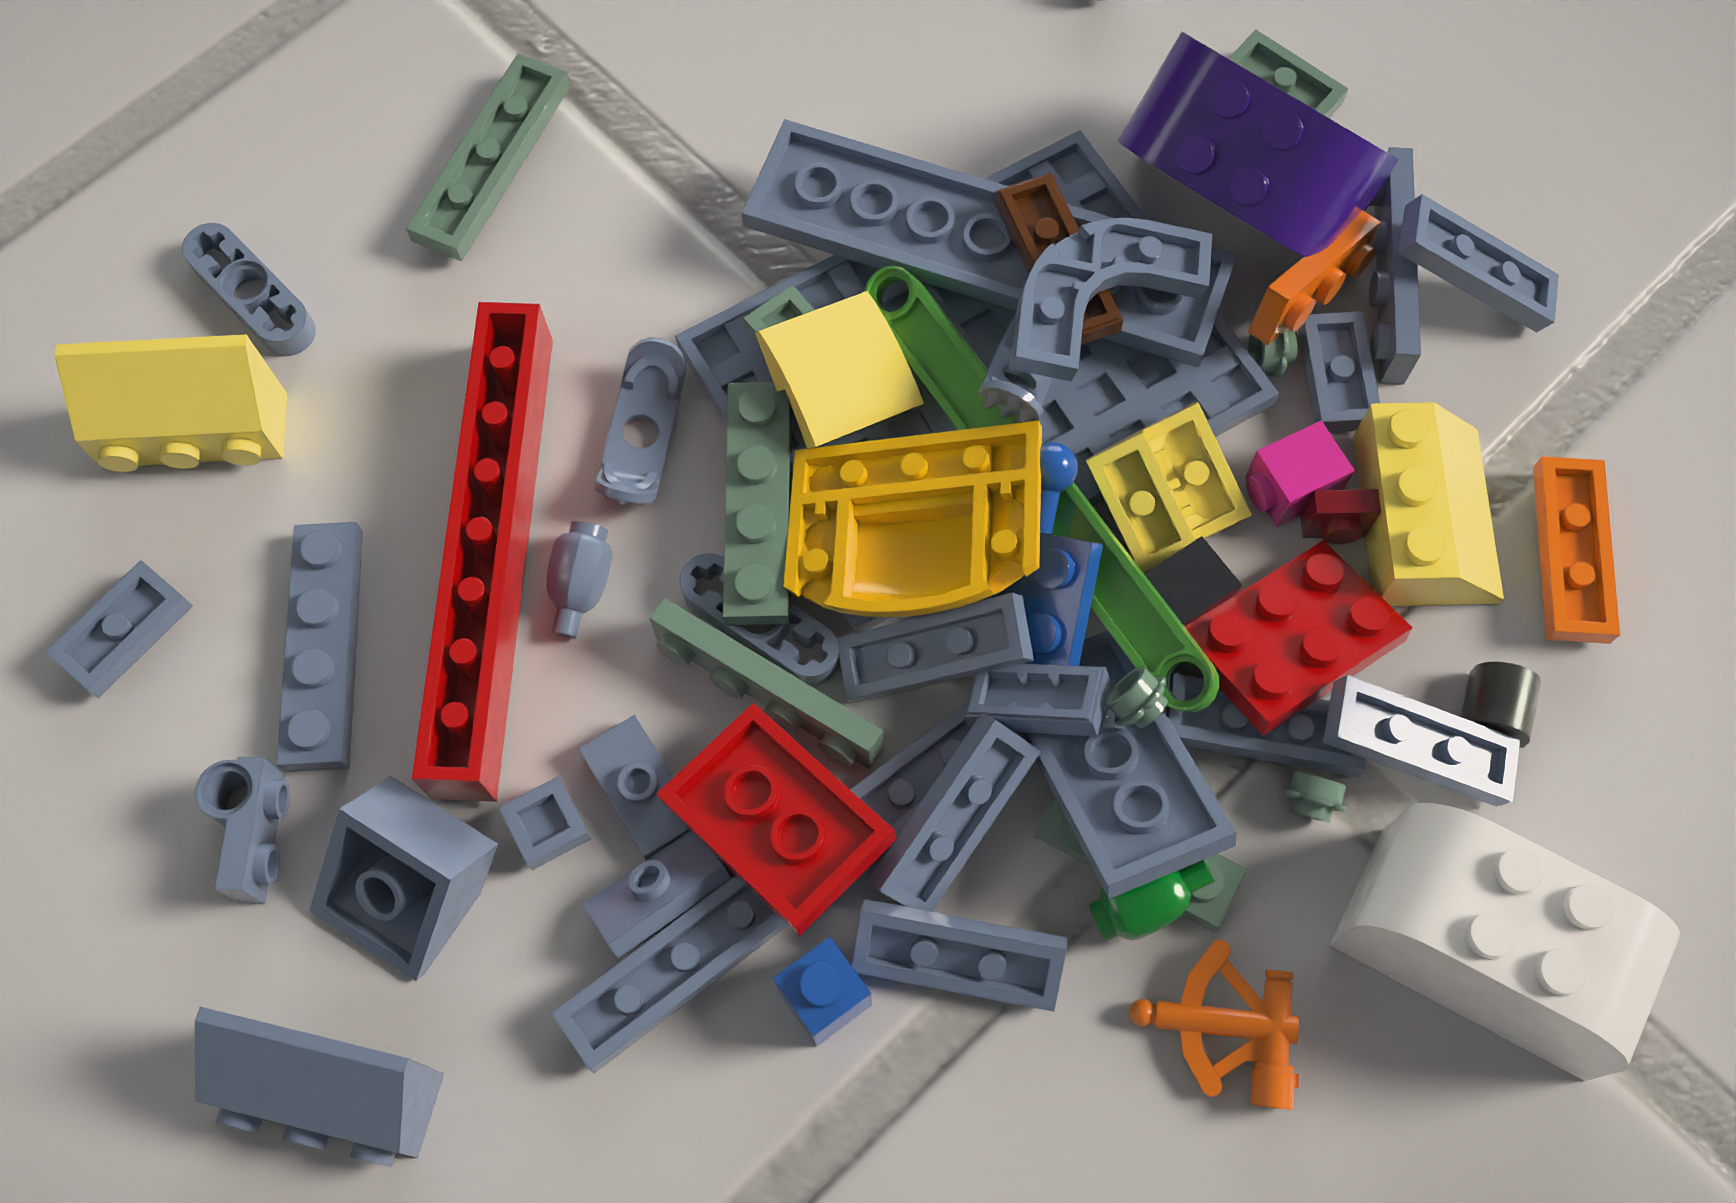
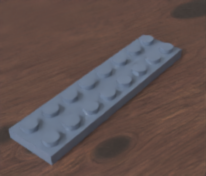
[741,119,1237,368]

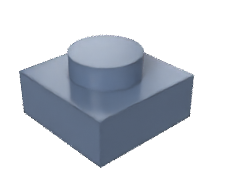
[499,776,592,871]

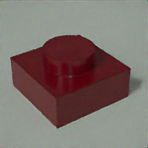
[1300,489,1381,544]

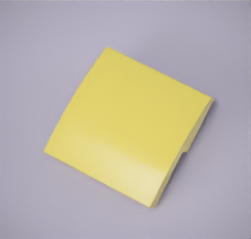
[755,291,924,448]
[1085,402,1252,572]

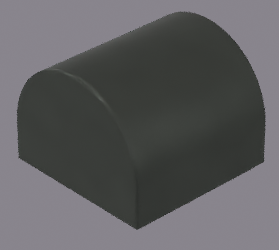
[1461,661,1541,748]

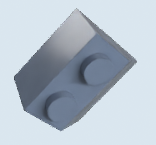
[309,776,498,981]

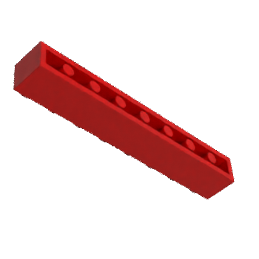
[411,302,553,802]

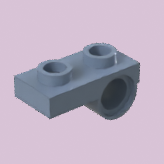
[195,757,290,904]

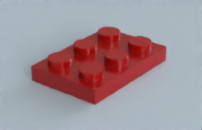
[1185,540,1413,736]
[656,703,897,937]

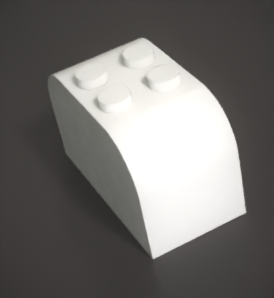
[1329,803,1680,1081]

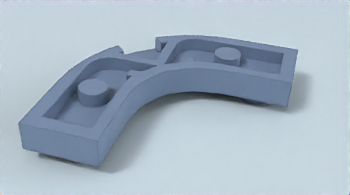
[1009,218,1212,381]

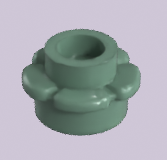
[1248,330,1297,378]
[1105,666,1168,728]
[1282,771,1348,823]

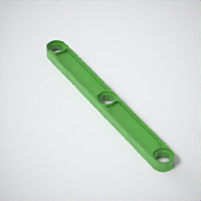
[865,265,1219,712]

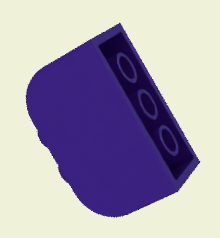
[1118,31,1399,257]

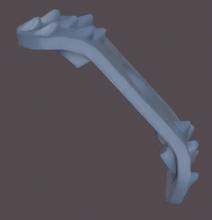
[978,317,1052,423]
[594,337,687,506]

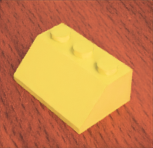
[54,334,287,472]
[1352,402,1504,606]

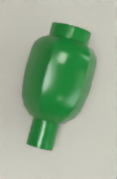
[1089,859,1215,941]

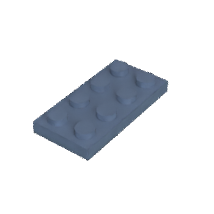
[1021,630,1237,899]

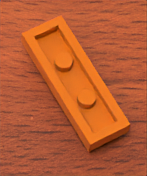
[1248,210,1381,346]
[1533,456,1620,644]

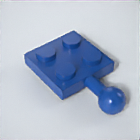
[983,442,1103,666]

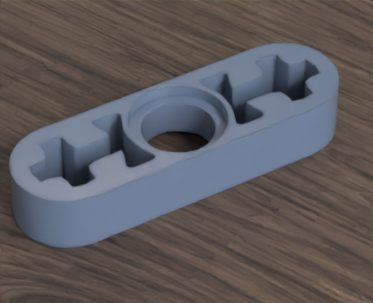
[182,223,316,356]
[680,553,840,686]

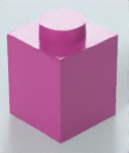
[1245,420,1355,527]

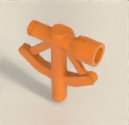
[1129,940,1299,1110]

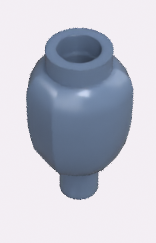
[546,521,612,638]

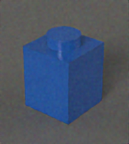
[773,936,872,1046]

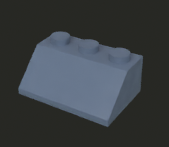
[195,1006,444,1167]

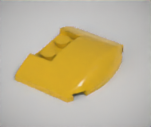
[783,420,1042,617]

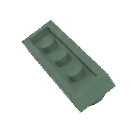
[405,53,571,262]
[723,382,792,625]
[649,598,883,770]

